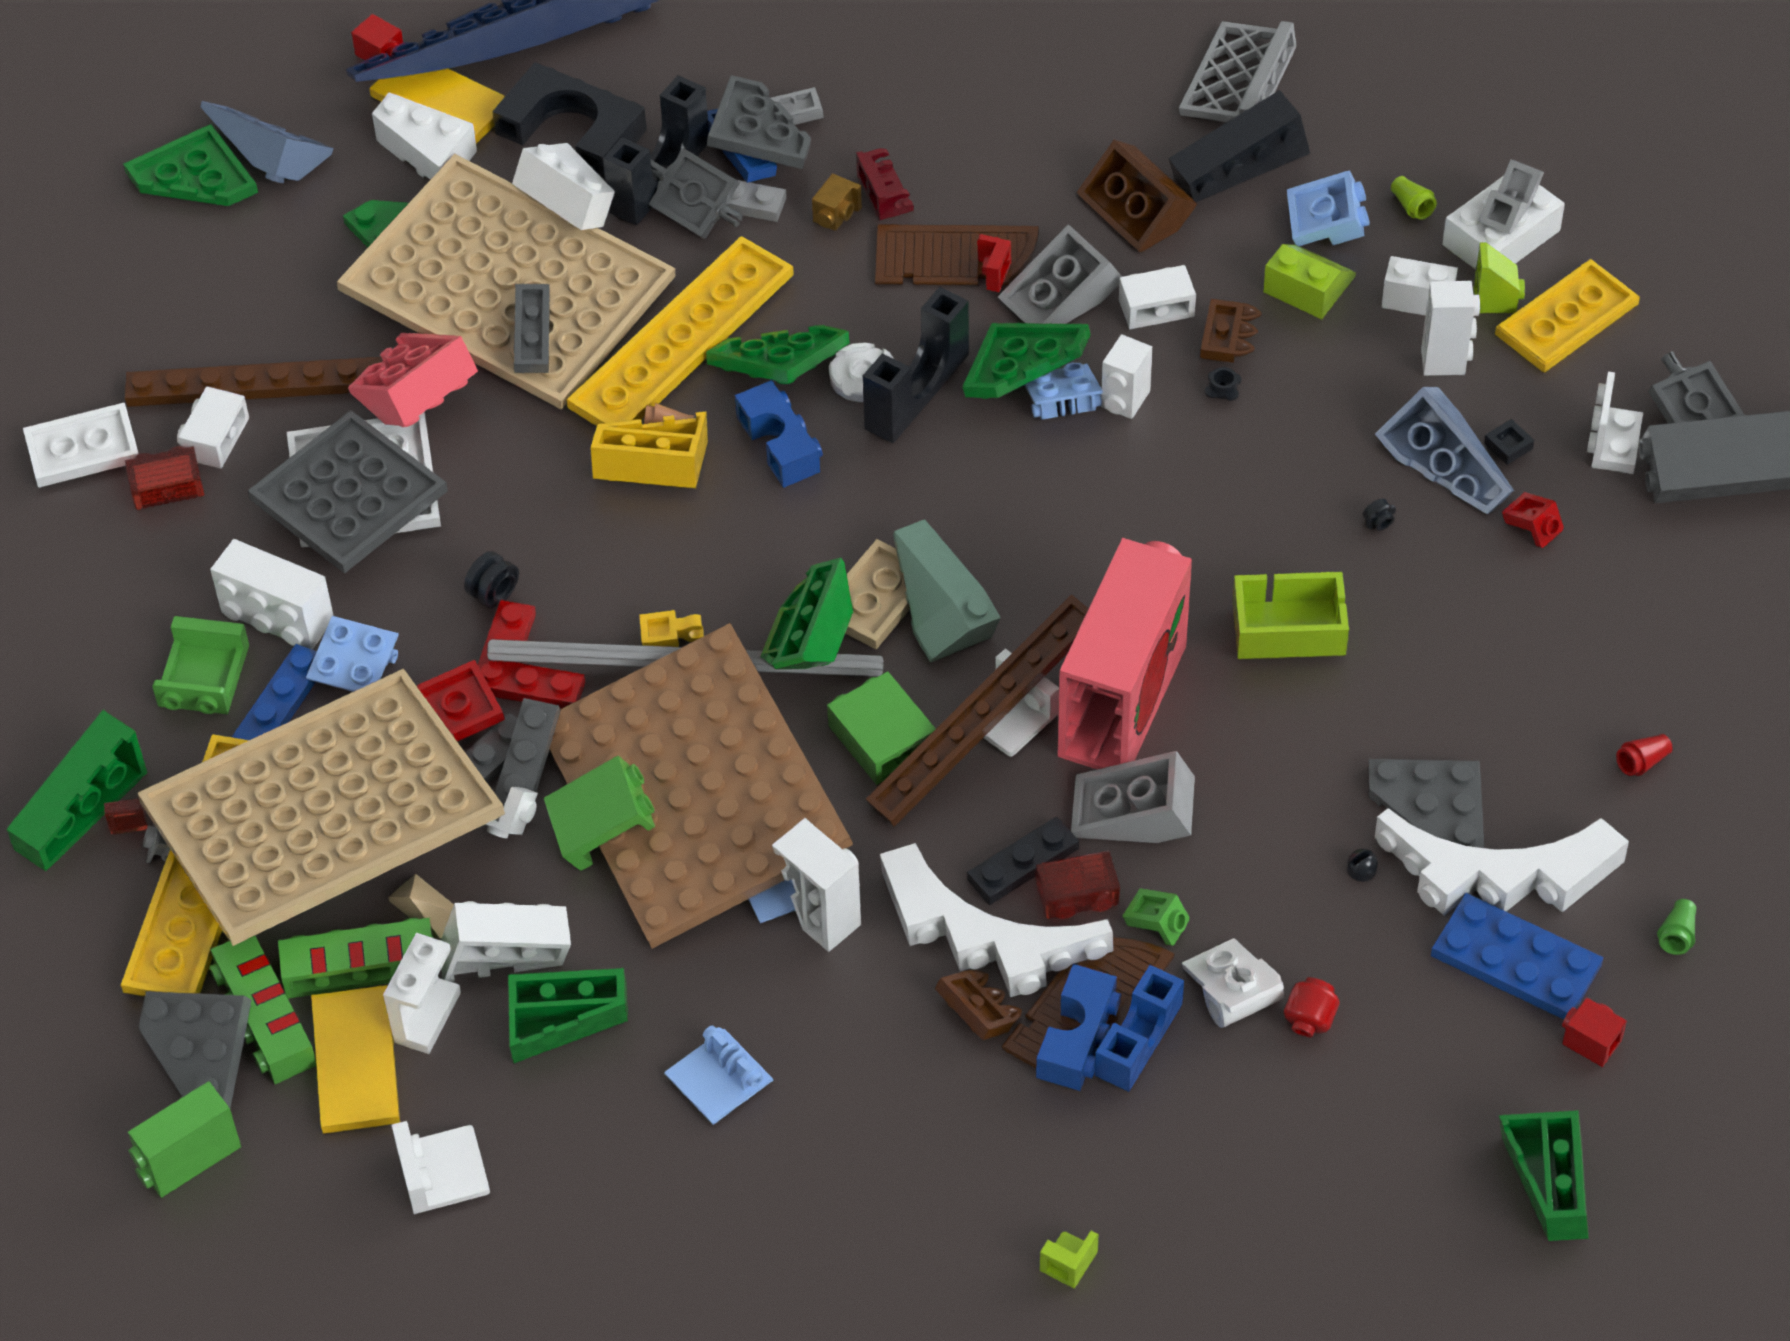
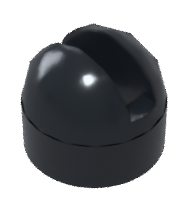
[1347,848,1378,882]

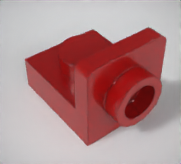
[977,234,1012,292]
[1502,492,1564,548]

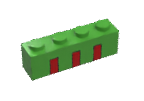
[278,918,434,999]
[209,936,316,1085]

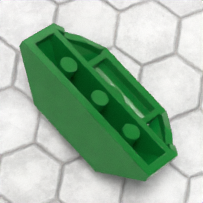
[760,557,853,669]

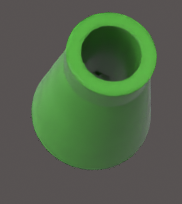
[1657,899,1697,955]

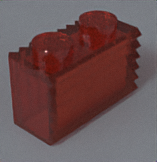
[125,446,205,510]
[1035,850,1120,919]

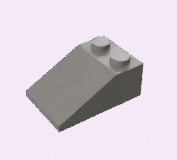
[998,224,1122,324]
[1071,751,1195,843]

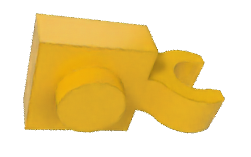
[640,610,704,647]

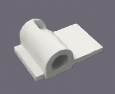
[1182,938,1284,1028]

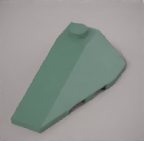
[893,519,1001,663]

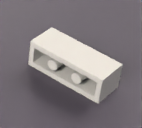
[1421,281,1480,376]

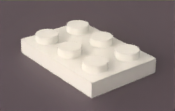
[23,402,141,488]

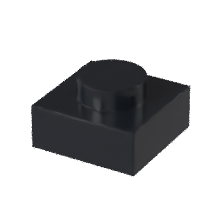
[1484,419,1535,465]

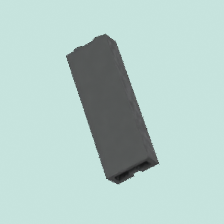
[1639,411,1790,504]

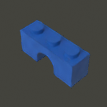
[735,380,823,488]
[1036,964,1122,1091]
[1095,965,1184,1092]

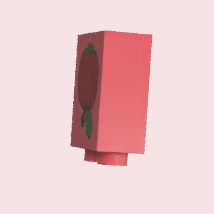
[1058,538,1192,770]

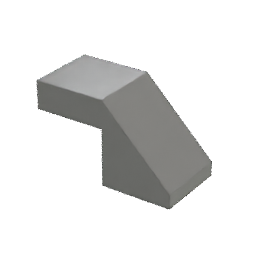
[1478,159,1544,234]

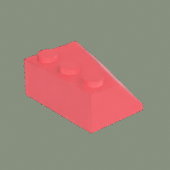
[348,333,478,427]

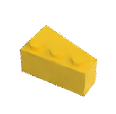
[591,411,708,488]

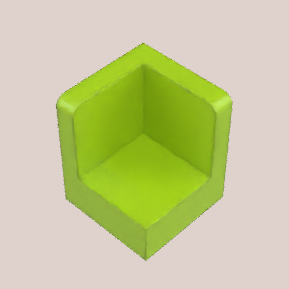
[1040,1231,1099,1289]

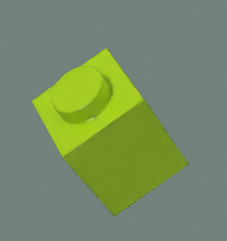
[1473,242,1525,313]

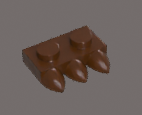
[1200,299,1262,363]
[935,970,1022,1040]

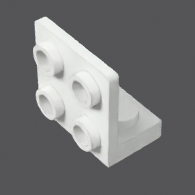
[1587,372,1643,474]
[984,649,1059,757]
[392,1121,490,1214]

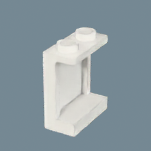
[383,933,461,1054]

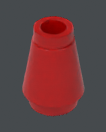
[1616,734,1673,776]

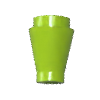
[1390,176,1437,220]

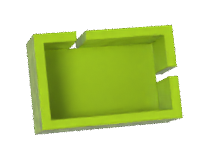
[1232,572,1349,659]

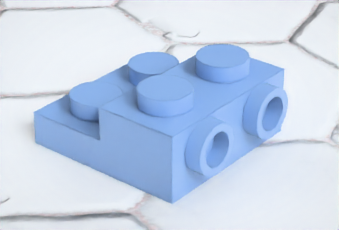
[1287,170,1370,246]

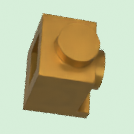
[812,173,862,231]

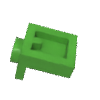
[1122,888,1189,946]

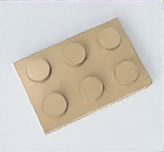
[846,539,910,650]

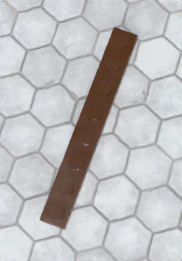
[125,357,383,407]
[866,594,1089,827]

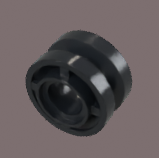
[464,551,519,608]

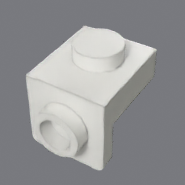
[486,787,538,839]

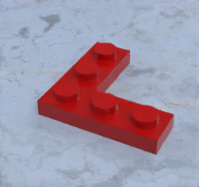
[477,600,586,709]

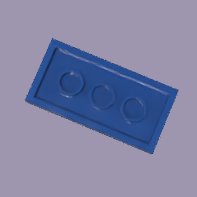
[1431,893,1604,1019]

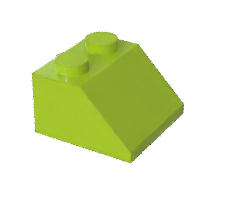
[1263,244,1356,320]

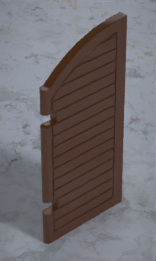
[875,224,1039,286]
[1001,938,1175,1091]

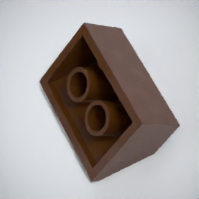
[1076,140,1197,252]

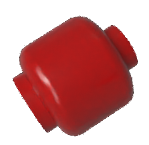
[1283,977,1340,1038]

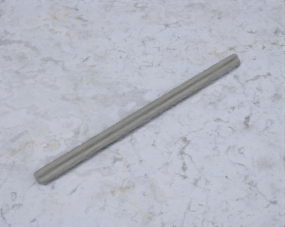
[487,639,883,677]

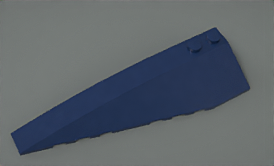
[346,0,659,82]

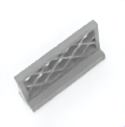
[1179,21,1297,122]

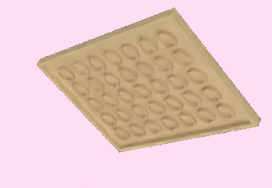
[337,154,675,409]
[138,668,505,946]

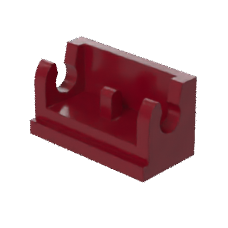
[856,148,914,221]

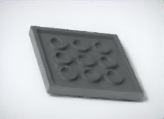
[248,410,448,574]

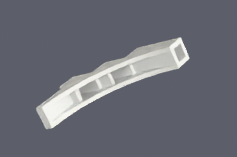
[1375,809,1629,916]
[880,843,1113,997]

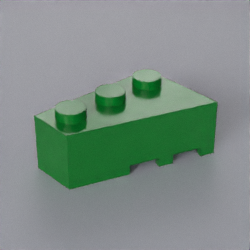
[508,968,628,1063]
[1499,1110,1589,1241]

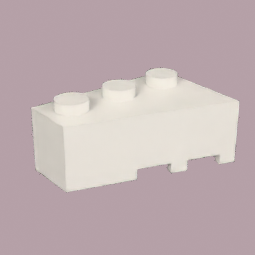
[372,92,477,180]
[512,143,615,230]
[772,818,861,952]
[441,901,571,982]

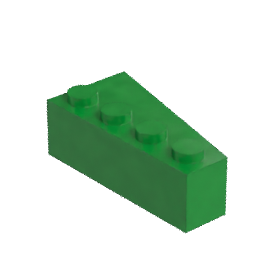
[7,710,148,871]

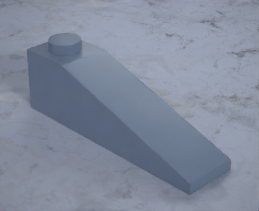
[200,101,334,183]
[1375,387,1514,514]

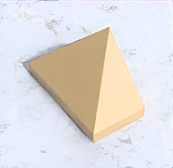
[388,874,454,940]

